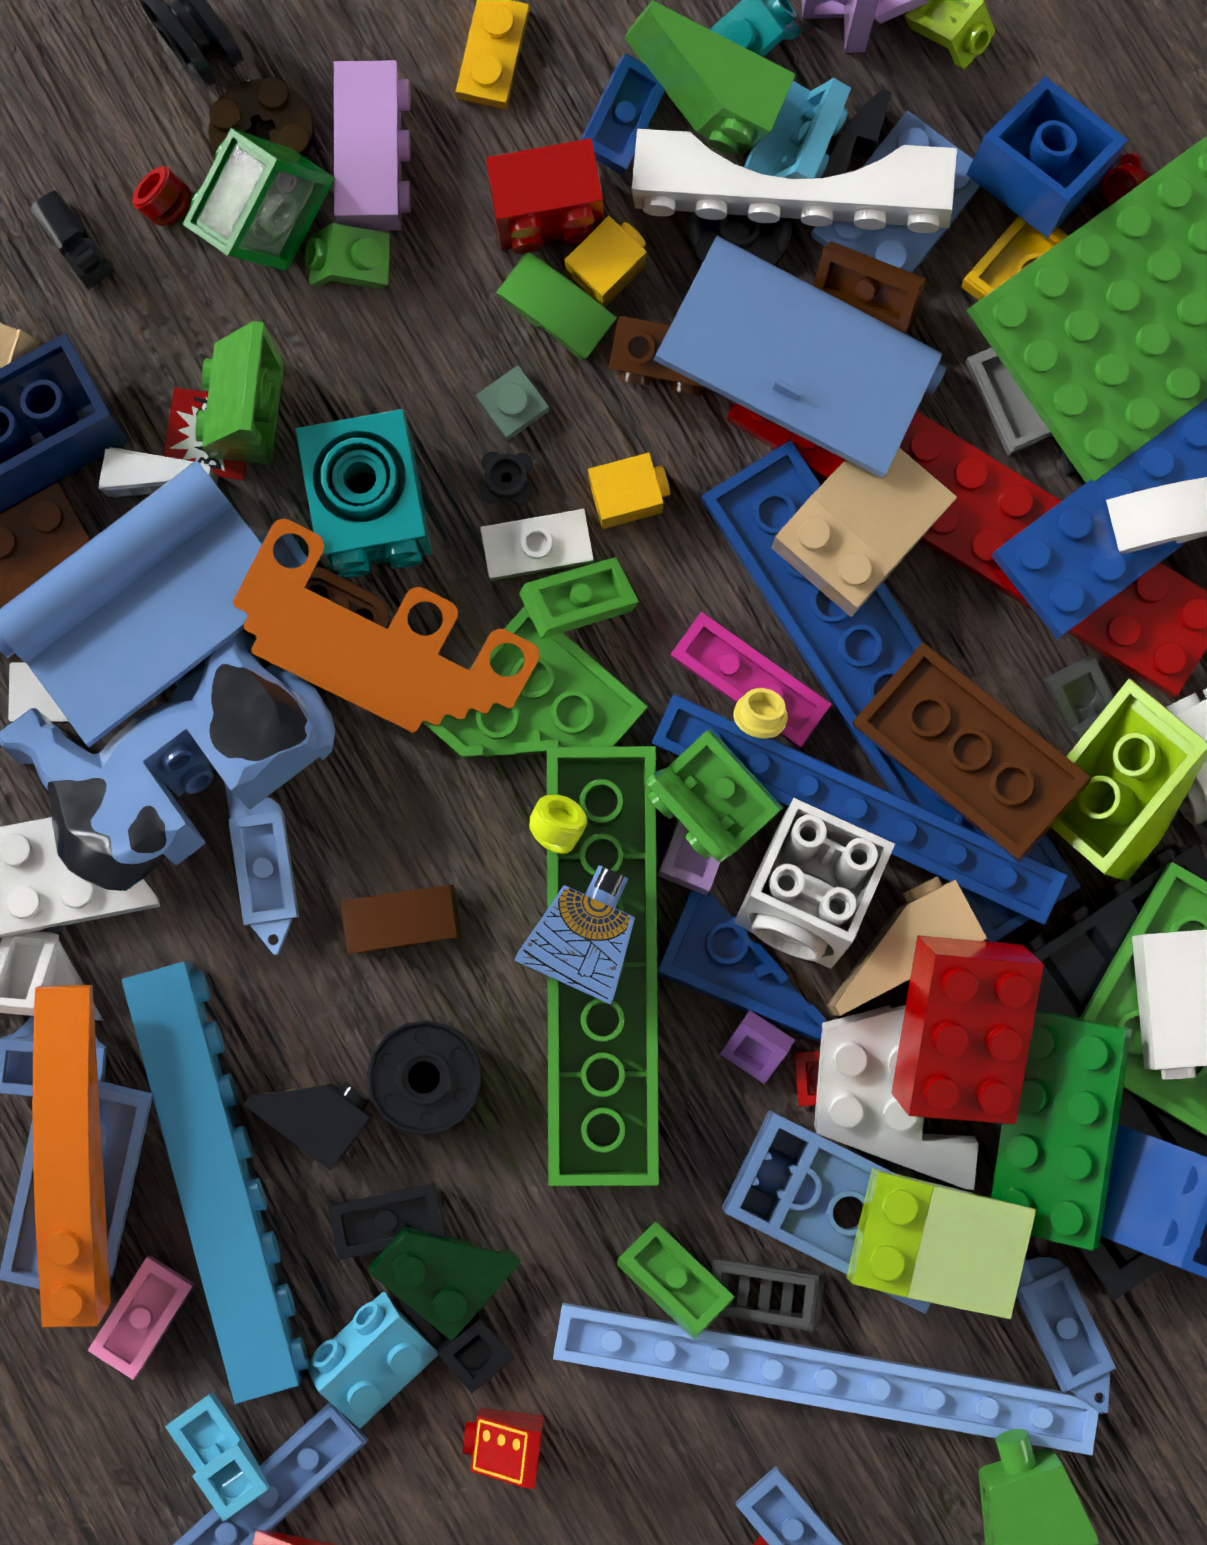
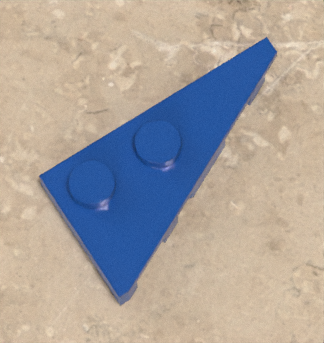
[657,890,827,1044]

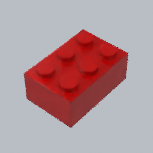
[891,935,1044,1124]

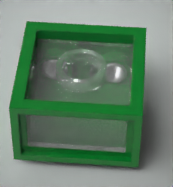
[183,128,335,271]

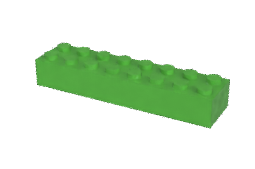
[547,746,659,1186]

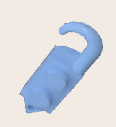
[225,783,299,955]

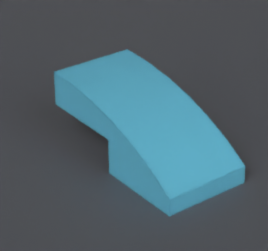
[165,1392,270,1522]

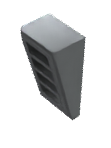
[711,1258,826,1331]

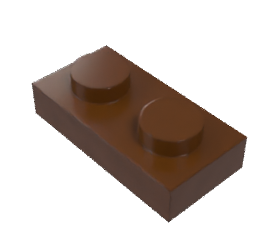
[813,241,927,333]

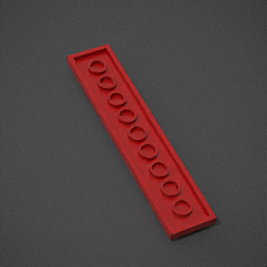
[726,402,1207,698]

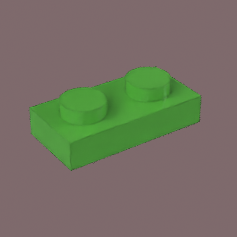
[519,557,639,639]
[616,1221,734,1340]

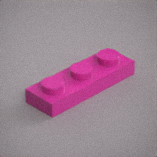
[670,612,831,749]

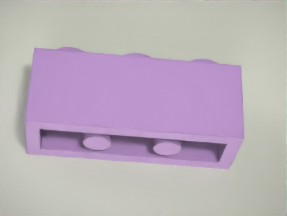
[334,60,411,231]

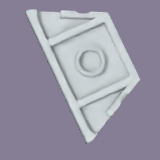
[0,817,160,938]

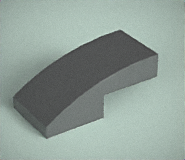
[1043,656,1114,744]

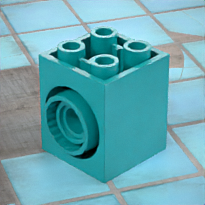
[295,409,433,578]

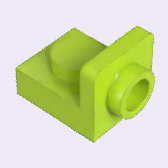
[904,0,995,69]

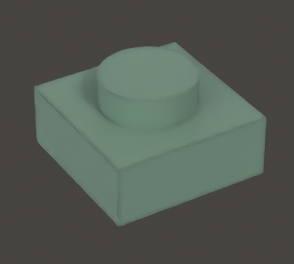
[475,365,549,441]

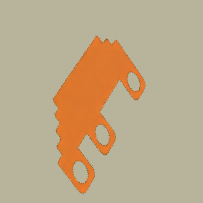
[233,519,540,733]

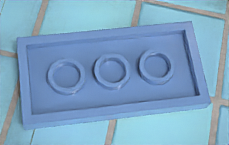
[0,1081,153,1289]

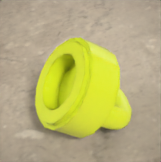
[529,795,587,854]

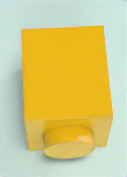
[564,216,647,307]
[588,452,671,529]

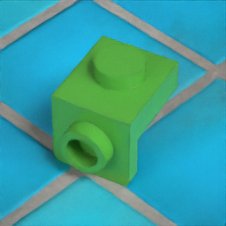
[305,223,390,289]

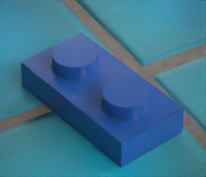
[580,53,665,174]

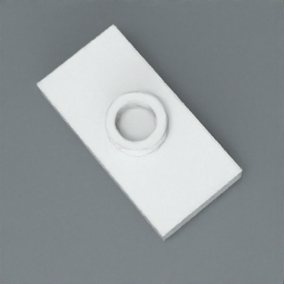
[480,509,594,581]

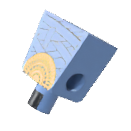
[514,865,635,1005]

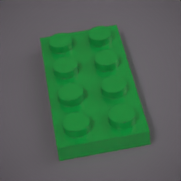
[991,1010,1132,1251]

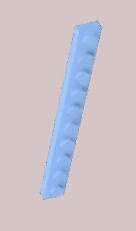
[553,1303,1101,1455]

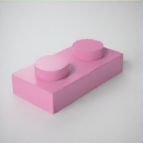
[88,1255,195,1380]

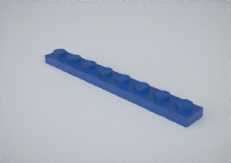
[652,694,1068,925]

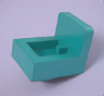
[709,0,801,57]

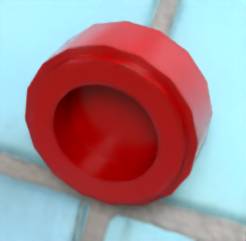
[132,166,191,226]

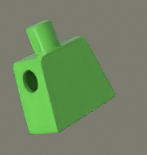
[979,1429,1099,1545]

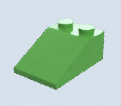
[624,0,796,156]
[195,321,284,465]

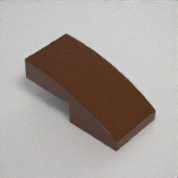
[340,885,462,954]

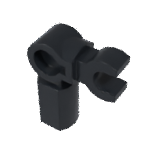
[29,190,114,290]

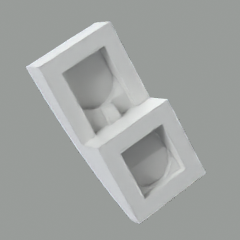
[1106,477,1207,555]

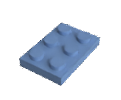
[811,110,981,273]

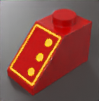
[462,1408,544,1489]

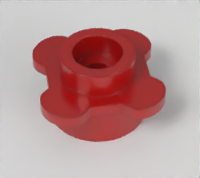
[1102,152,1149,205]

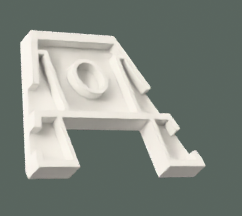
[814,1005,978,1190]

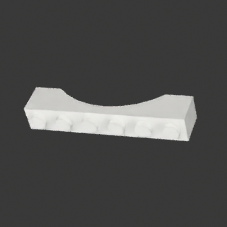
[631,129,957,233]

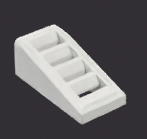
[99,447,218,498]

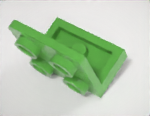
[646,729,783,862]

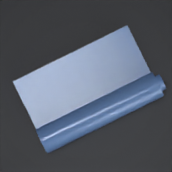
[653,236,946,479]
[0,460,262,747]

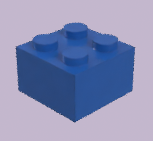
[966,76,1128,238]

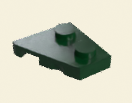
[369,1226,521,1341]

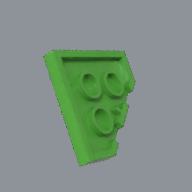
[422,606,648,758]

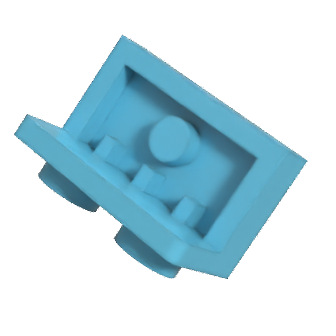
[744,78,851,179]
[307,1292,438,1429]

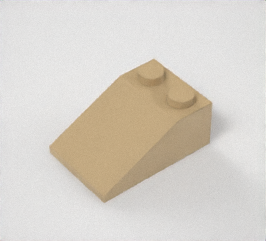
[771,448,957,618]
[827,876,987,1016]

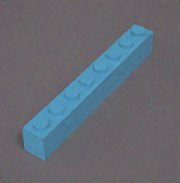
[121,961,310,1404]

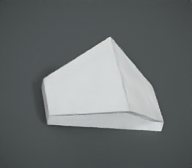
[0,931,104,1021]

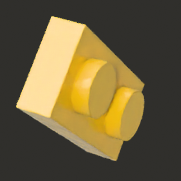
[455,0,530,110]

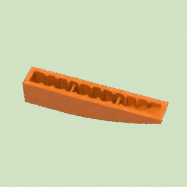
[32,985,111,1328]

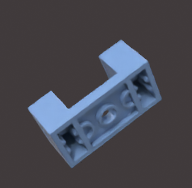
[722,1110,931,1314]

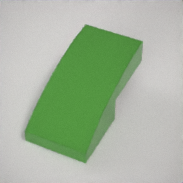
[495,252,617,360]

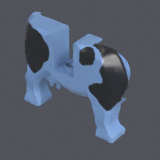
[0,629,335,891]

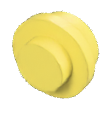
[733,688,788,739]

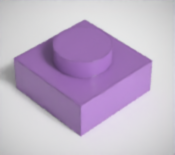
[720,1010,795,1084]

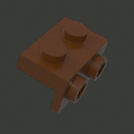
[609,316,707,396]

